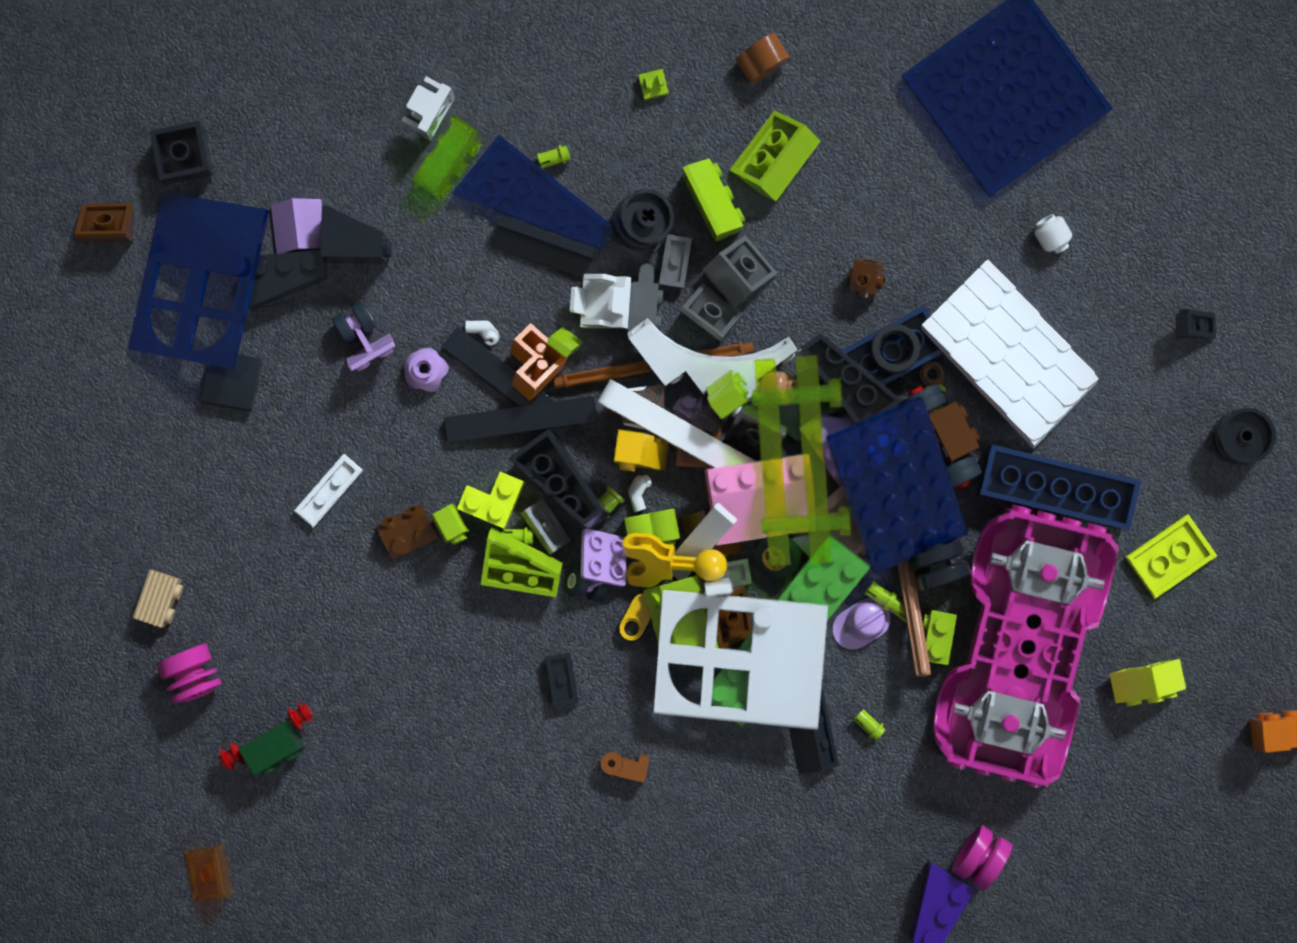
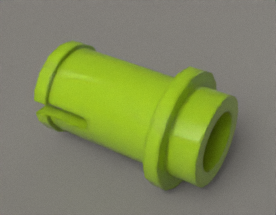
[537,144,571,169]
[502,527,534,545]
[853,709,886,741]

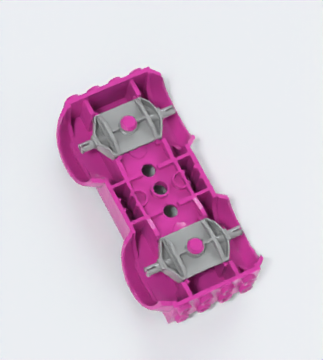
[933,505,1118,788]

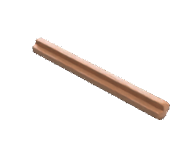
[896,554,931,677]

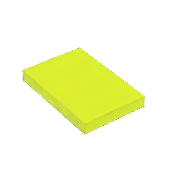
[1124,514,1217,599]

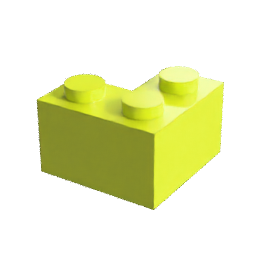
[457,472,525,529]
[1109,659,1186,706]

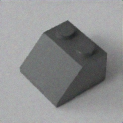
[703,235,778,308]

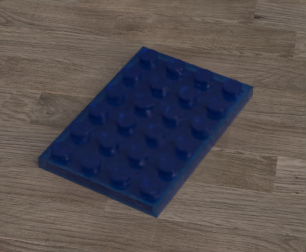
[826,397,968,574]

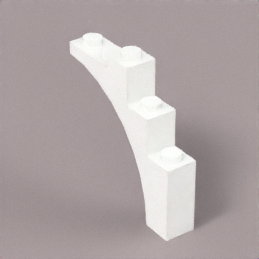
[627,318,798,401]

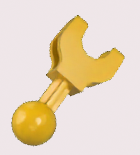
[622,533,727,587]

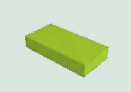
[546,327,583,358]

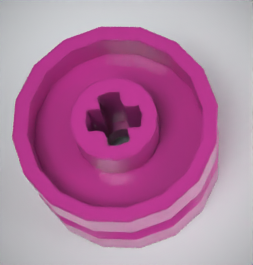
[952,824,1013,891]

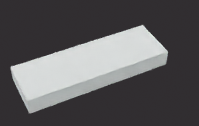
[294,454,364,528]
[704,578,732,597]

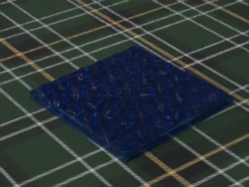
[901,0,1113,198]

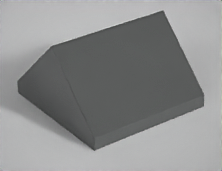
[680,283,743,344]

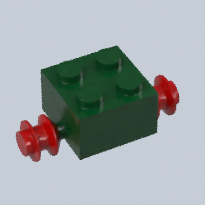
[218,702,314,776]

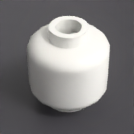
[1034,214,1072,254]

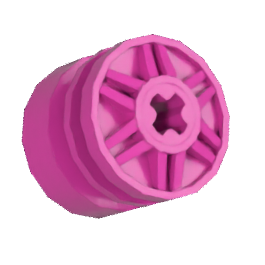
[156,644,222,704]

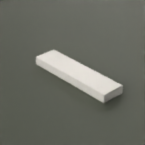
[673,503,737,580]

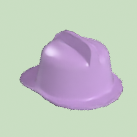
[833,598,890,649]

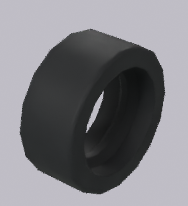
[870,324,920,374]

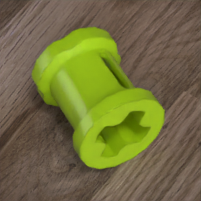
[600,485,625,519]

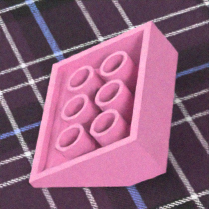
[705,454,817,545]

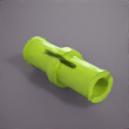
[864,581,907,623]

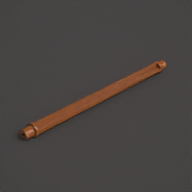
[554,342,754,389]

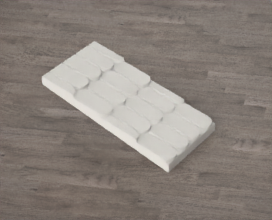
[921,260,1099,449]

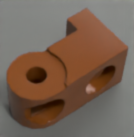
[601,751,650,783]

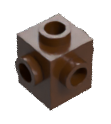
[847,258,886,298]

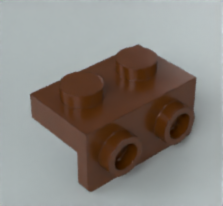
[377,504,438,560]

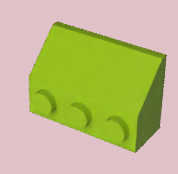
[730,110,821,201]
[682,158,745,243]
[644,575,718,648]

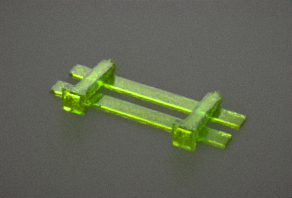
[752,355,852,566]

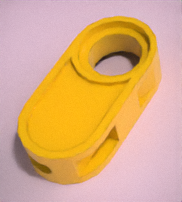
[620,594,651,641]

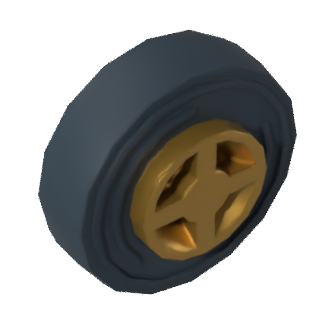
[756,535,801,579]

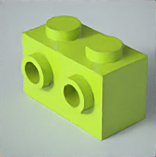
[922,610,957,665]

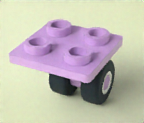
[332,302,395,371]
[564,529,626,601]

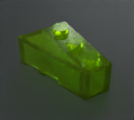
[412,114,482,201]

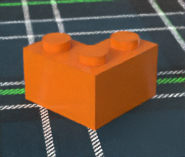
[509,323,568,401]
[1250,710,1297,752]

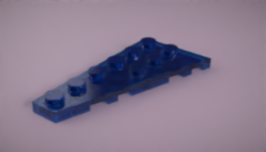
[452,135,613,249]

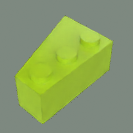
[481,527,563,597]

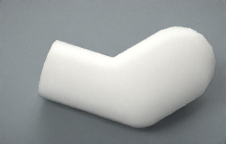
[465,321,500,346]

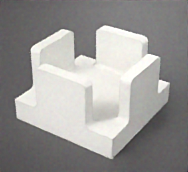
[401,76,455,141]
[570,274,631,328]

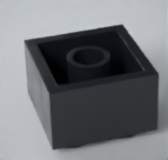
[149,121,214,185]

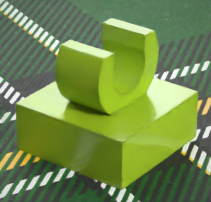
[638,69,669,101]

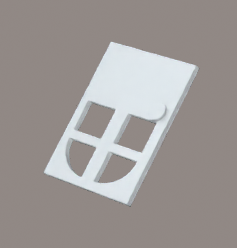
[654,590,828,730]

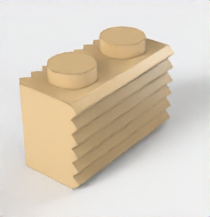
[133,569,184,628]

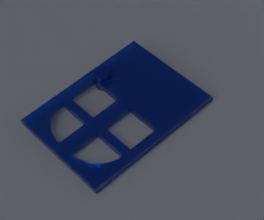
[128,192,270,370]

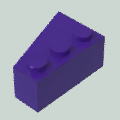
[910,860,975,943]

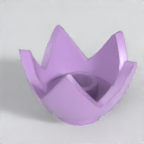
[404,348,449,392]

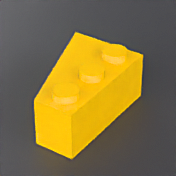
[614,430,669,472]

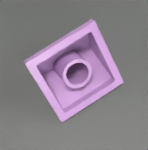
[271,198,322,254]

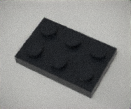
[722,404,789,461]

